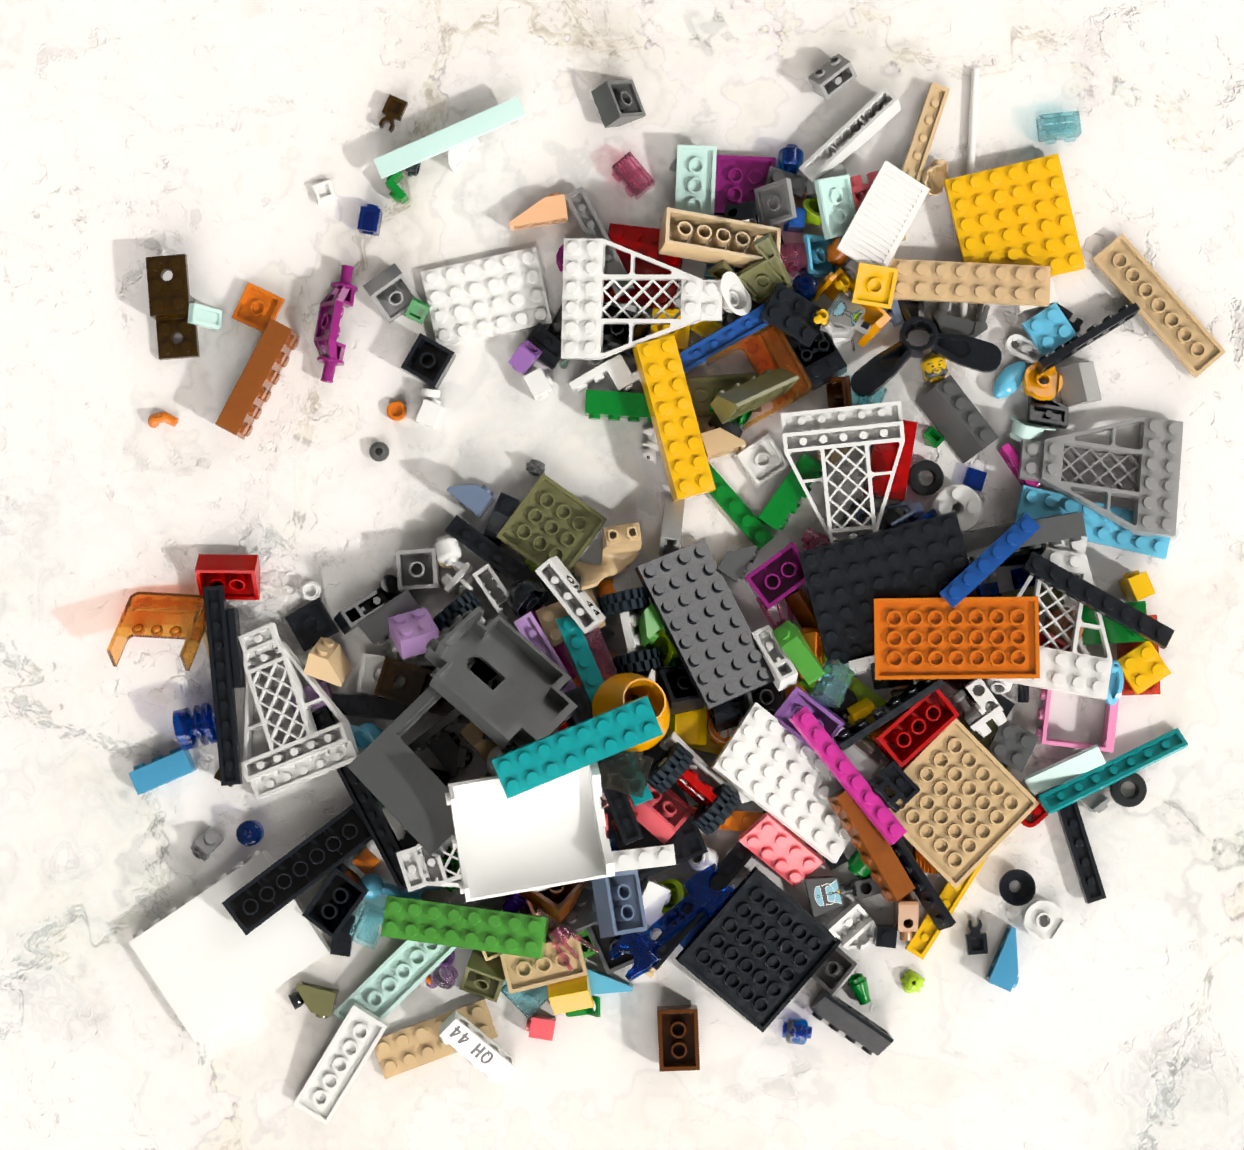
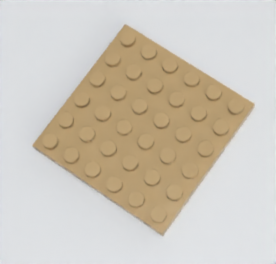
[880,718,1040,889]

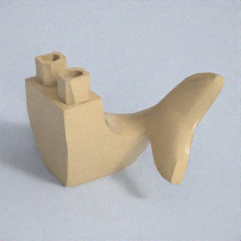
[572,522,642,590]

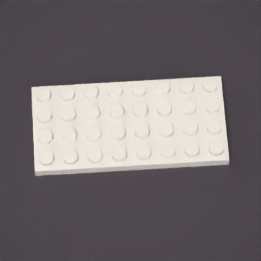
[710,702,851,863]

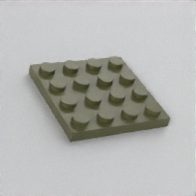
[496,473,607,572]

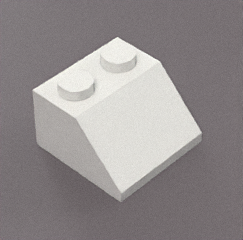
[639,877,671,927]

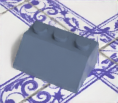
[591,869,648,938]

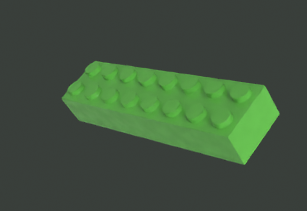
[381,895,549,959]

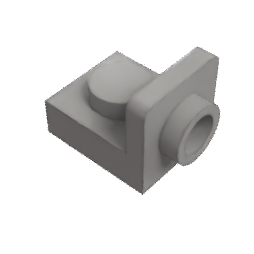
[1081,790,1110,813]

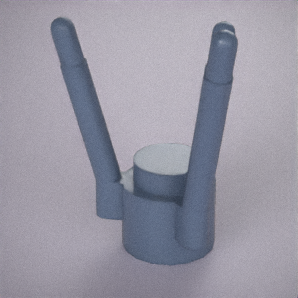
[875,499,924,526]

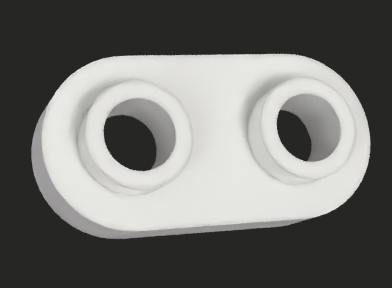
[1005,334,1042,364]

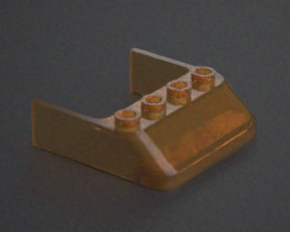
[706,325,812,431]
[106,592,206,671]

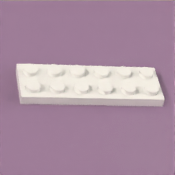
[294,1003,389,1125]

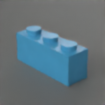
[129,747,197,795]

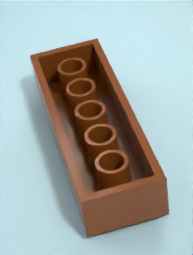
[215,319,299,440]

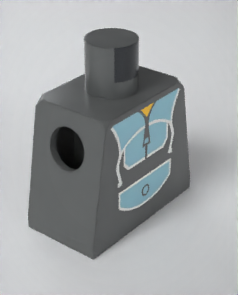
[804,876,853,917]

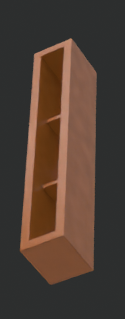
[828,788,915,902]

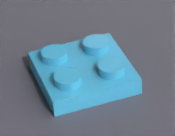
[1021,302,1077,356]

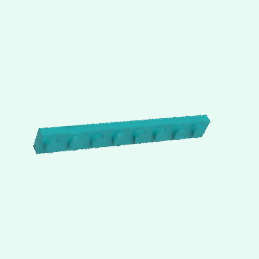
[1038,728,1188,815]

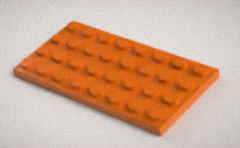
[873,596,1040,680]

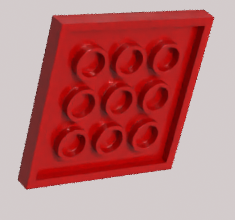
[604,223,683,311]

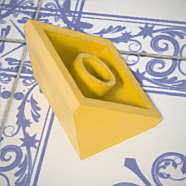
[547,975,594,1015]

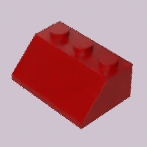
[195,554,260,600]

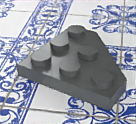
[559,880,598,933]

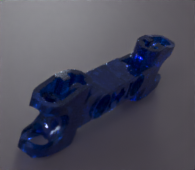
[607,863,737,981]

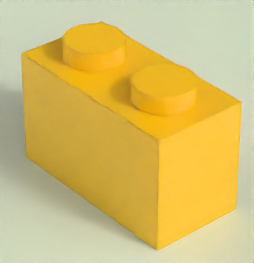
[1118,570,1156,602]

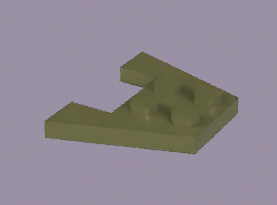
[707,232,792,304]

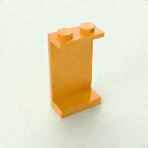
[813,268,891,348]

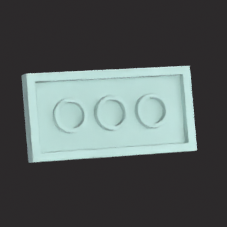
[675,145,717,216]

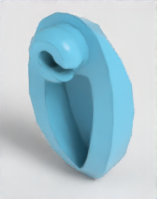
[993,361,1026,399]
[1104,660,1124,705]

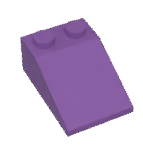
[773,686,845,751]

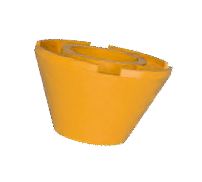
[591,673,670,752]

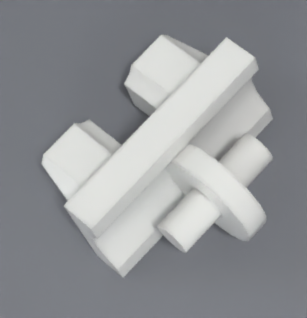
[440,560,477,597]

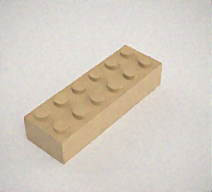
[658,207,781,269]

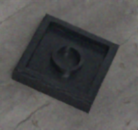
[285,598,339,651]

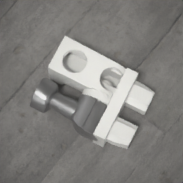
[950,679,1007,737]

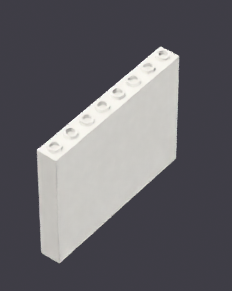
[129,850,331,1043]

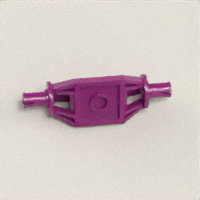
[314,265,358,383]

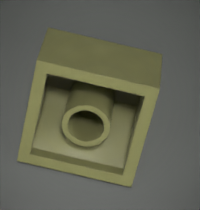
[459,950,505,1003]

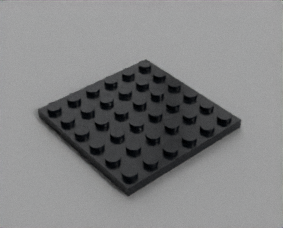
[675,867,842,1032]

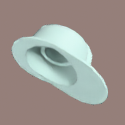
[1009,416,1056,442]

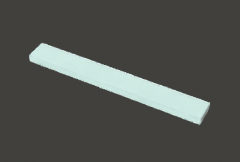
[373,96,526,179]

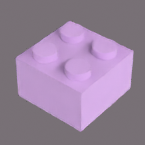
[388,607,439,660]

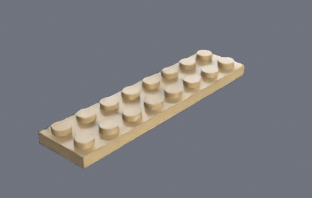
[1091,233,1226,378]
[891,259,1051,307]

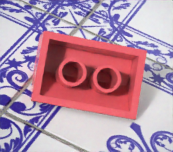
[627,772,695,845]

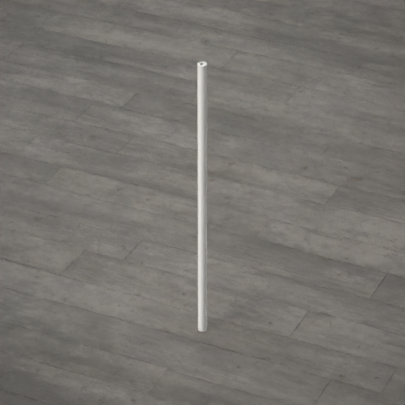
[959,69,979,319]

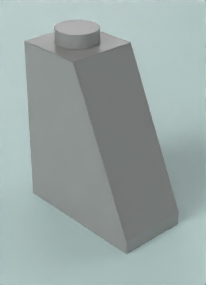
[659,495,685,556]

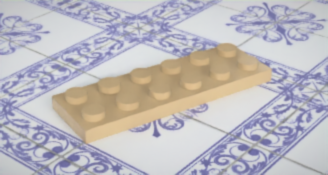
[374,998,498,1079]

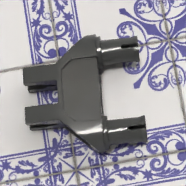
[931,302,990,338]

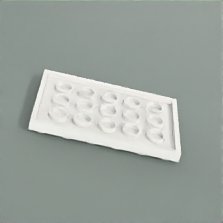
[421,247,552,347]

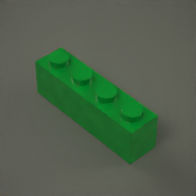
[585,390,652,424]
[758,453,823,532]

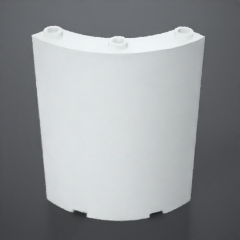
[445,762,615,902]

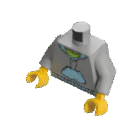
[814,276,872,339]

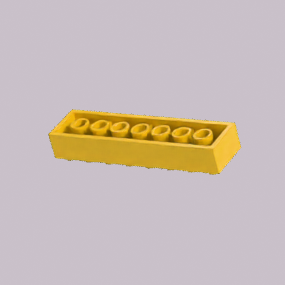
[632,335,716,502]

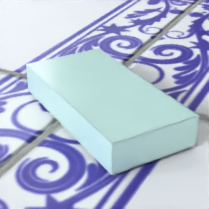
[187,303,222,330]

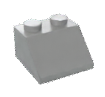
[363,263,422,323]

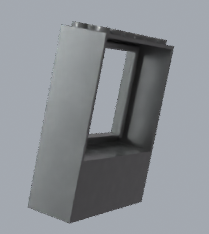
[347,686,525,857]

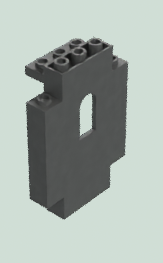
[424,606,578,750]

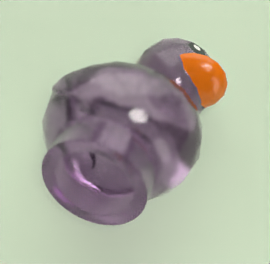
[425,965,458,989]

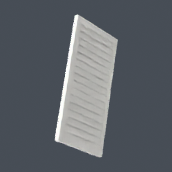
[836,160,930,267]

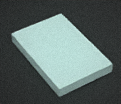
[814,174,856,240]

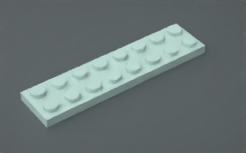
[333,901,457,1022]

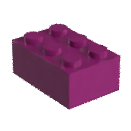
[743,542,806,610]

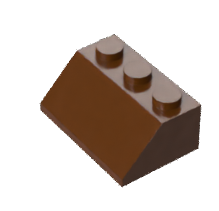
[518,882,585,923]

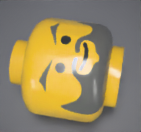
[920,353,948,383]

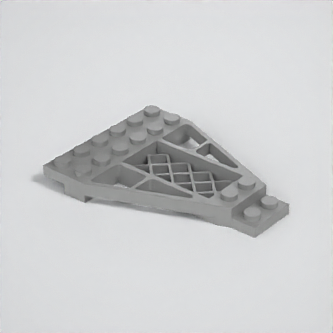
[1018,416,1183,538]

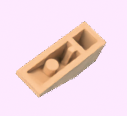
[509,192,569,231]

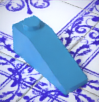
[985,924,1019,992]

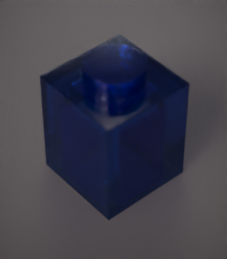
[357,204,383,236]

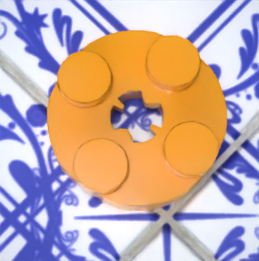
[1022,362,1063,401]

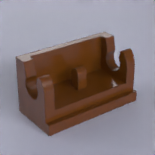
[826,375,852,408]

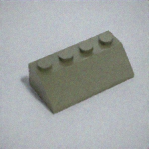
[710,367,800,424]

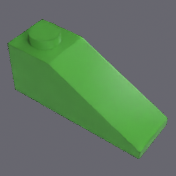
[772,620,825,685]

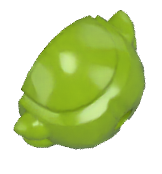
[900,969,925,993]

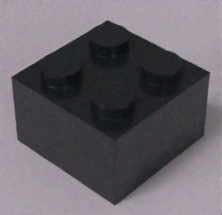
[401,333,457,390]

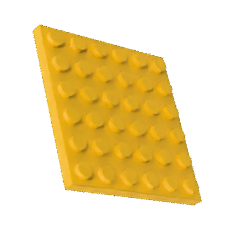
[943,154,1085,277]

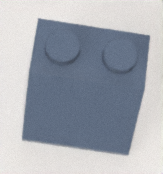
[447,484,495,518]

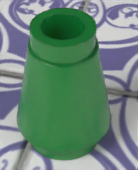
[848,973,871,1005]

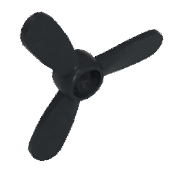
[850,300,1002,397]

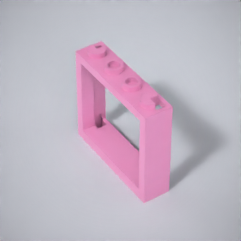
[1035,688,1119,753]

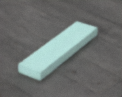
[1023,744,1106,796]

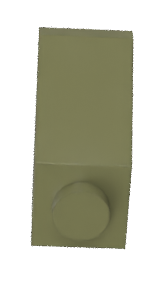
[296,981,339,1019]

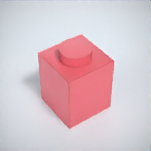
[526,1014,556,1041]

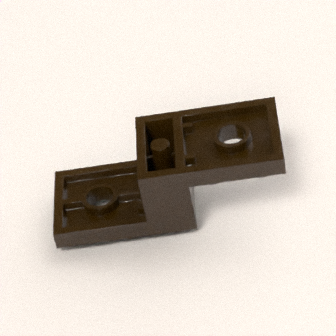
[146,254,200,360]
[374,656,471,724]

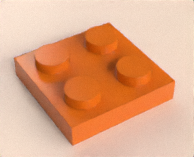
[231,282,285,333]

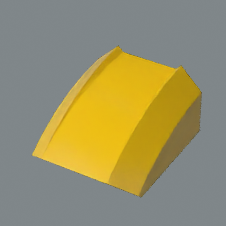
[666,708,707,745]

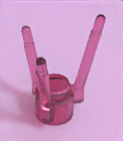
[800,527,831,550]
[756,598,794,630]
[549,925,599,971]

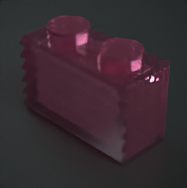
[612,152,655,200]

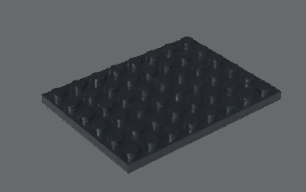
[798,511,978,668]

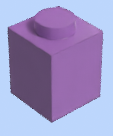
[508,340,542,375]

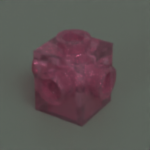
[780,242,807,273]

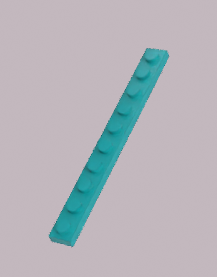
[555,615,653,807]

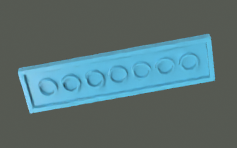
[1013,485,1170,559]

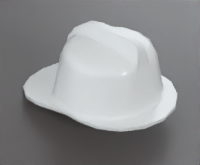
[720,271,752,316]

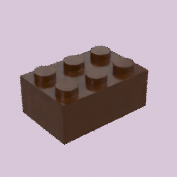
[657,1005,700,1072]

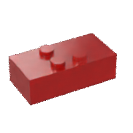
[869,689,960,768]

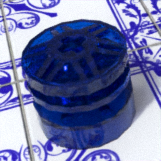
[173,702,217,751]

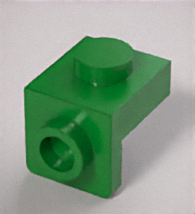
[385,171,409,204]

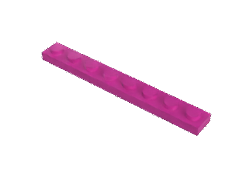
[789,706,907,845]

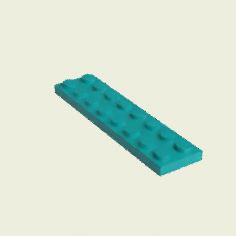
[491,695,663,799]

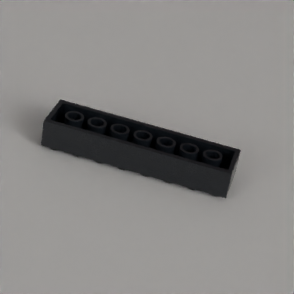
[222,803,372,935]

